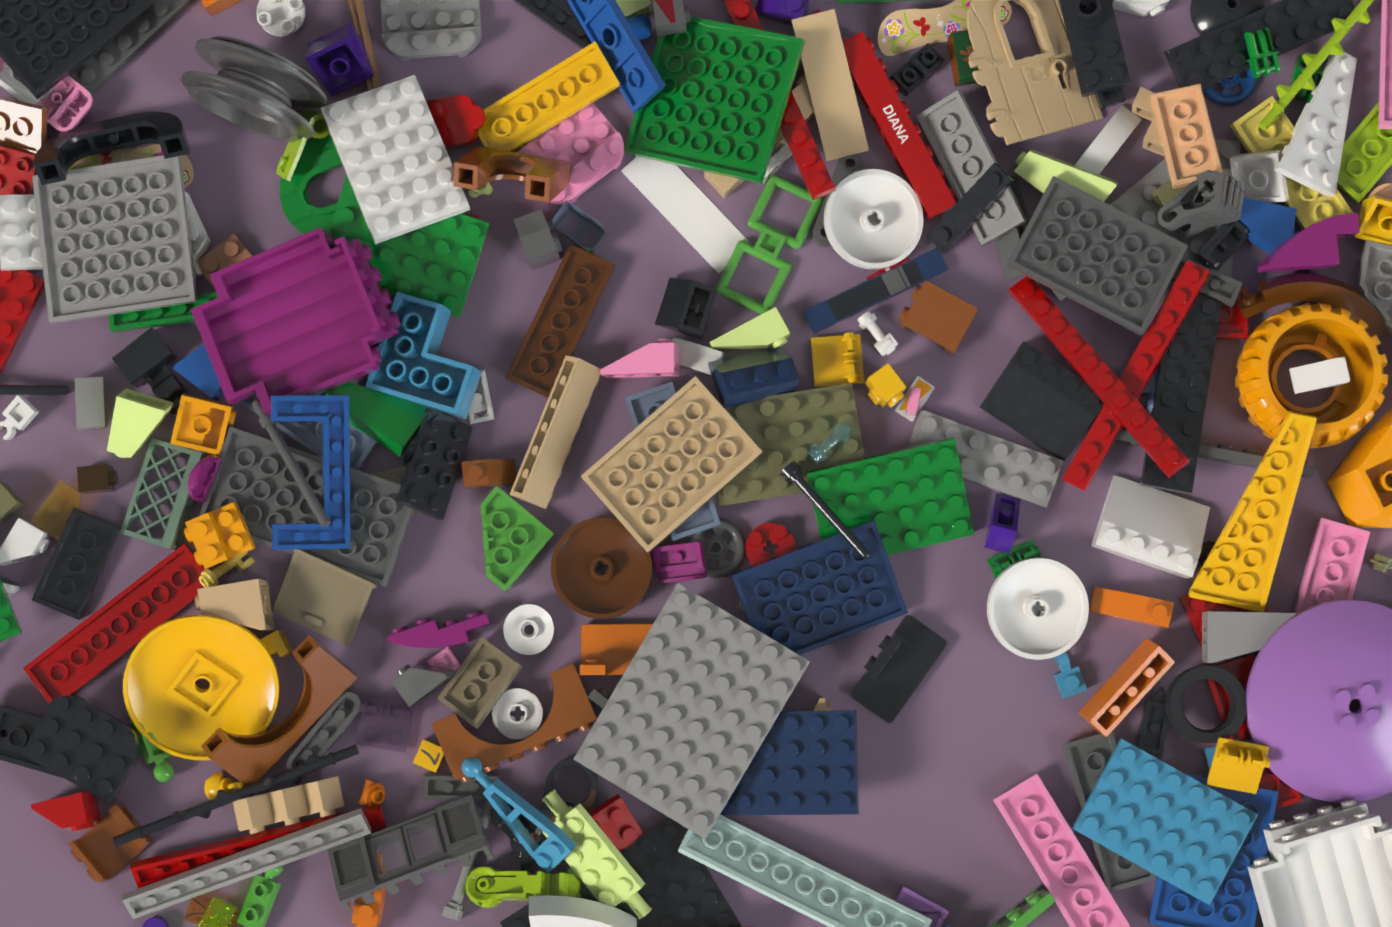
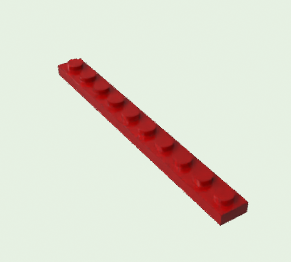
[723,0,836,200]
[1062,260,1211,492]
[1009,276,1189,478]
[130,804,387,888]

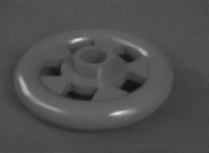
[686,518,746,578]

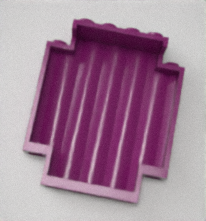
[191,227,401,416]

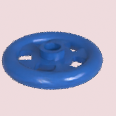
[1202,68,1257,105]

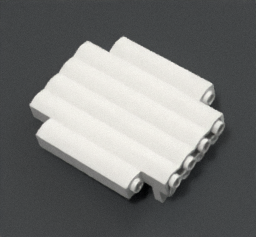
[1248,799,1392,927]

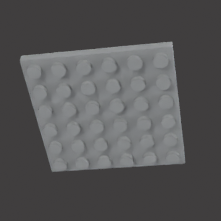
[32,155,198,324]

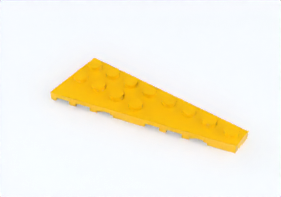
[1188,411,1317,612]

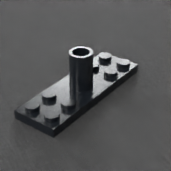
[1059,0,1131,97]

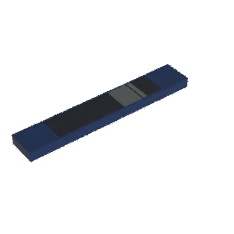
[803,248,948,335]

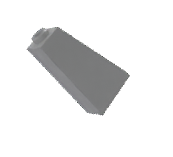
[1202,611,1297,663]

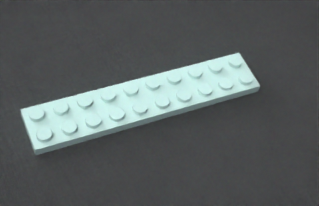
[678,815,932,927]

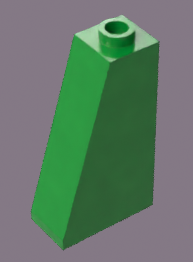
[325,382,427,457]

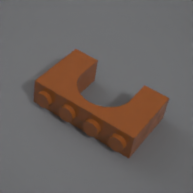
[453,146,570,203]

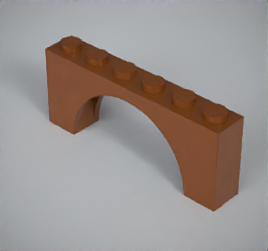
[201,634,357,786]
[431,663,597,783]

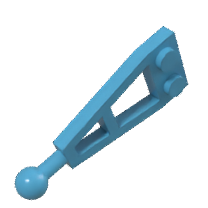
[461,757,577,873]

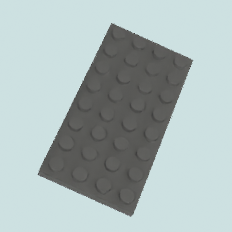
[199,426,414,587]

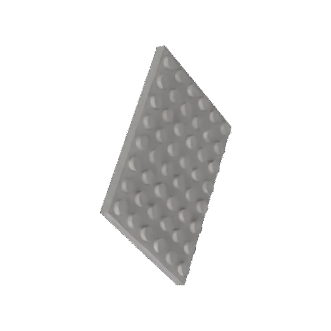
[574,583,810,839]

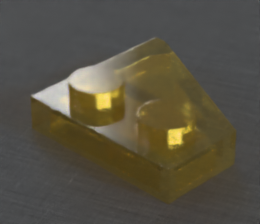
[30,480,82,541]

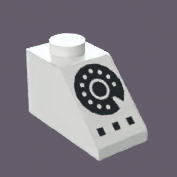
[0,518,52,566]

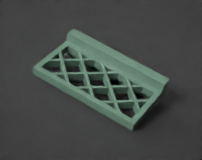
[120,438,208,550]

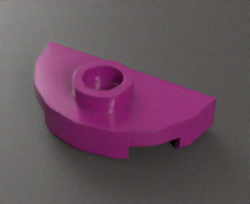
[188,455,222,504]

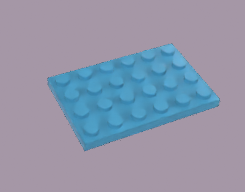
[1072,738,1258,905]

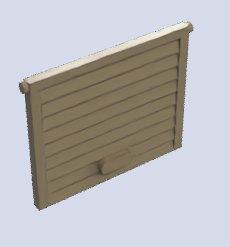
[272,549,377,647]

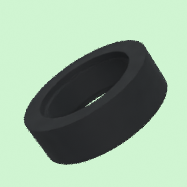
[1165,666,1247,743]

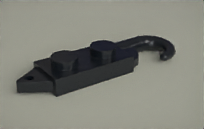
[1136,686,1169,759]

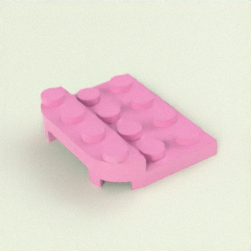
[517,103,624,205]

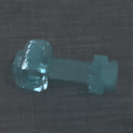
[808,424,850,464]

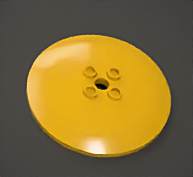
[123,614,279,760]

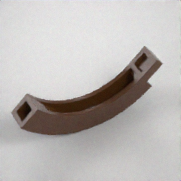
[1236,273,1392,340]

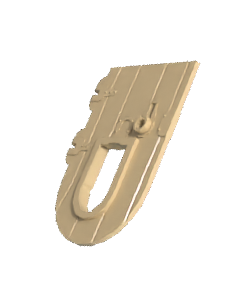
[967,0,1103,145]

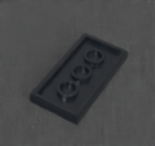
[32,507,122,620]

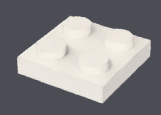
[1229,150,1289,203]

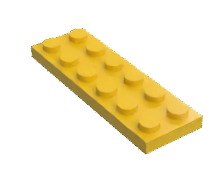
[478,42,621,152]

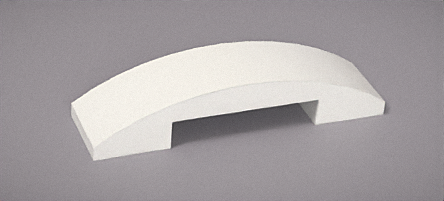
[1075,105,1141,174]

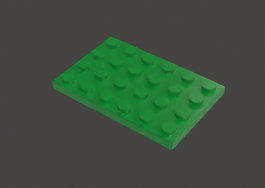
[329,175,490,318]
[806,437,975,555]

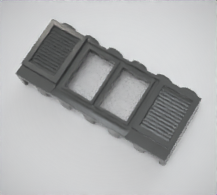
[327,794,493,914]

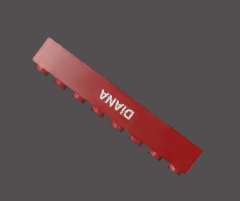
[842,31,957,222]

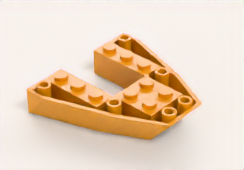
[1328,408,1392,528]

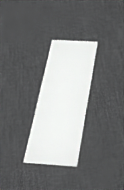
[621,156,751,274]

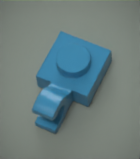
[1053,652,1087,699]

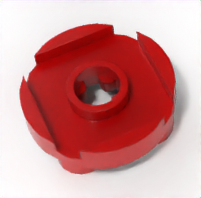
[745,523,796,565]

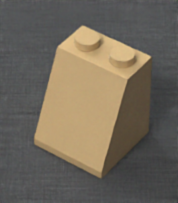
[195,579,275,631]

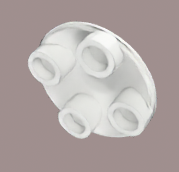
[257,0,305,37]

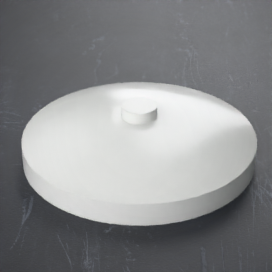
[824,169,923,269]
[987,557,1089,660]

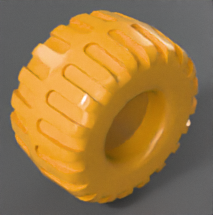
[1235,303,1388,448]

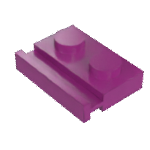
[652,541,708,584]

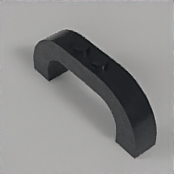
[33,111,190,185]

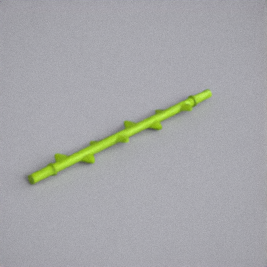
[1259,0,1374,131]

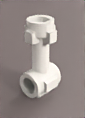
[857,311,898,356]

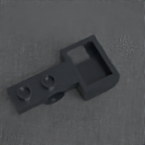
[112,327,190,419]

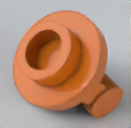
[359,779,385,807]

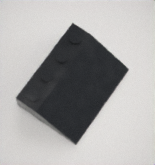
[979,341,1104,462]

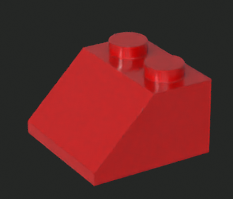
[31,791,101,832]

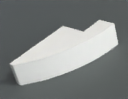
[529,895,637,927]

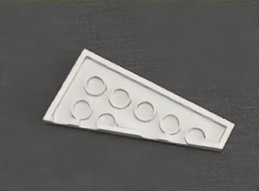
[1273,52,1357,197]

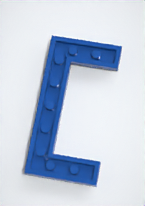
[271,396,350,550]

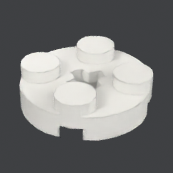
[492,688,543,739]

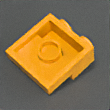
[170,394,237,455]
[184,502,256,569]

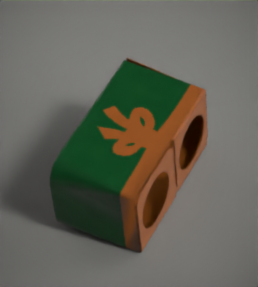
[947,31,979,87]

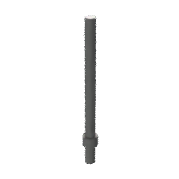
[252,399,331,527]

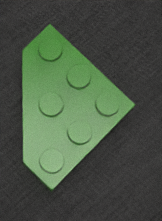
[480,486,555,592]

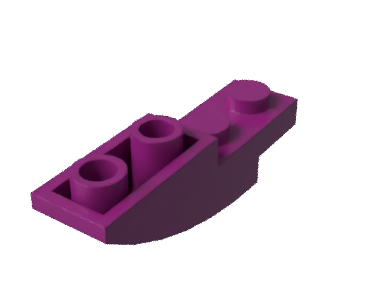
[387,611,492,648]

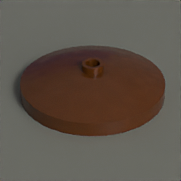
[551,517,652,619]

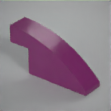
[1258,213,1360,273]

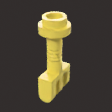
[199,552,255,588]

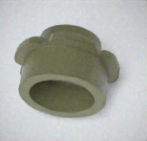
[1370,553,1392,574]

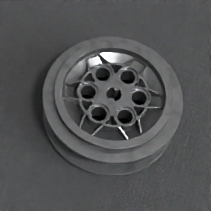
[181,36,327,142]

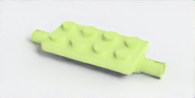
[542,789,652,919]

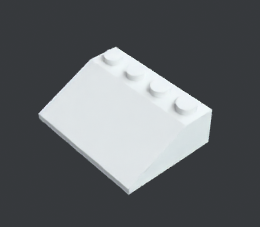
[1091,475,1210,579]

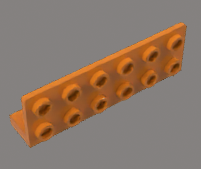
[580,624,653,675]

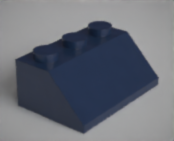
[708,347,800,408]

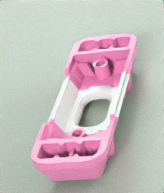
[0,57,93,132]

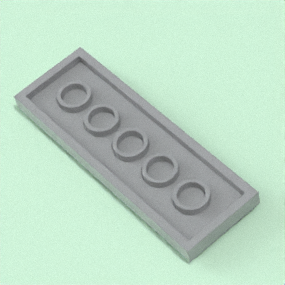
[916,90,1027,246]
[907,409,1063,508]

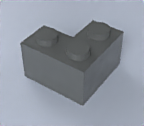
[513,209,562,270]

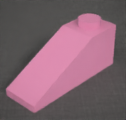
[600,339,680,379]

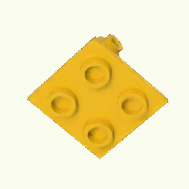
[811,333,865,387]
[1206,737,1270,794]

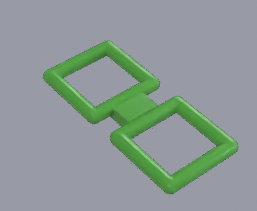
[716,174,824,314]

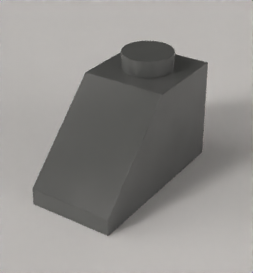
[392,664,456,707]

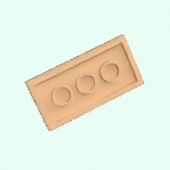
[1150,83,1223,189]

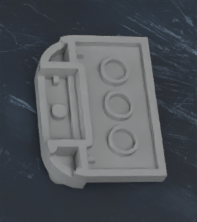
[381,0,482,62]

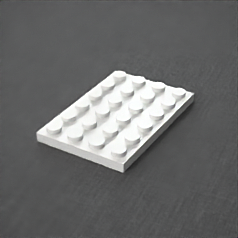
[321,75,470,244]

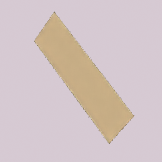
[792,9,869,161]

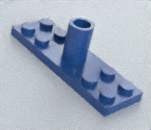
[567,0,666,113]

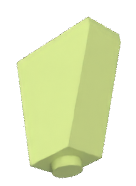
[107,388,174,458]

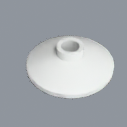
[503,604,554,655]

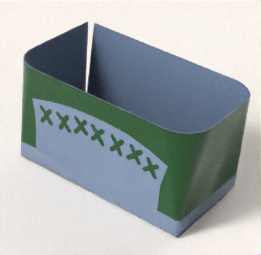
[553,200,607,254]

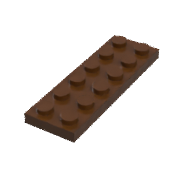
[505,244,615,398]

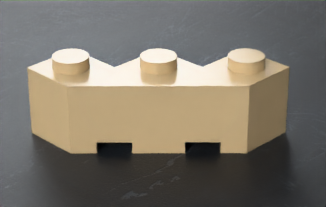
[233,776,345,834]

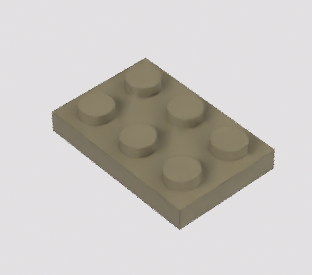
[437,637,523,729]

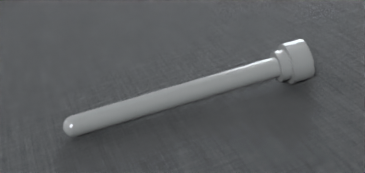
[441,801,493,921]

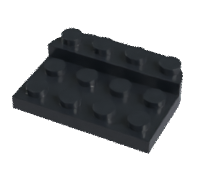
[21,695,142,804]

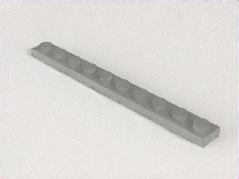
[122,808,371,919]

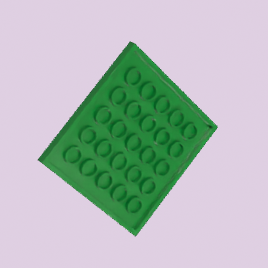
[624,16,805,184]

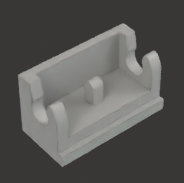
[75,377,105,431]

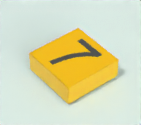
[413,739,444,773]

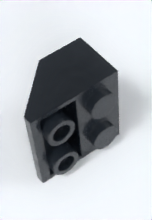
[655,278,717,340]

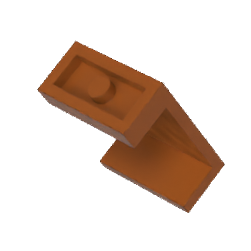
[899,280,978,355]
[69,803,154,883]

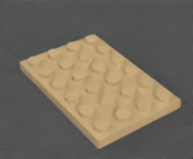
[581,376,763,553]

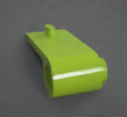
[276,108,330,181]

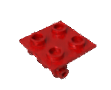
[0,145,36,195]

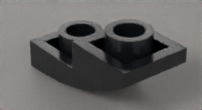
[889,43,945,96]

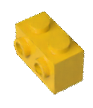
[865,363,906,409]

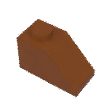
[462,459,516,490]

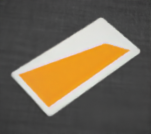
[895,376,935,422]

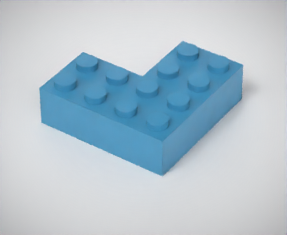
[365,292,481,419]

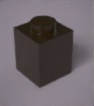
[77,464,118,494]

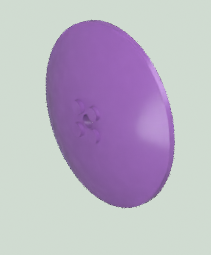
[1246,599,1392,803]

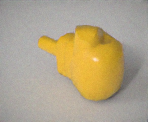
[204,772,243,800]

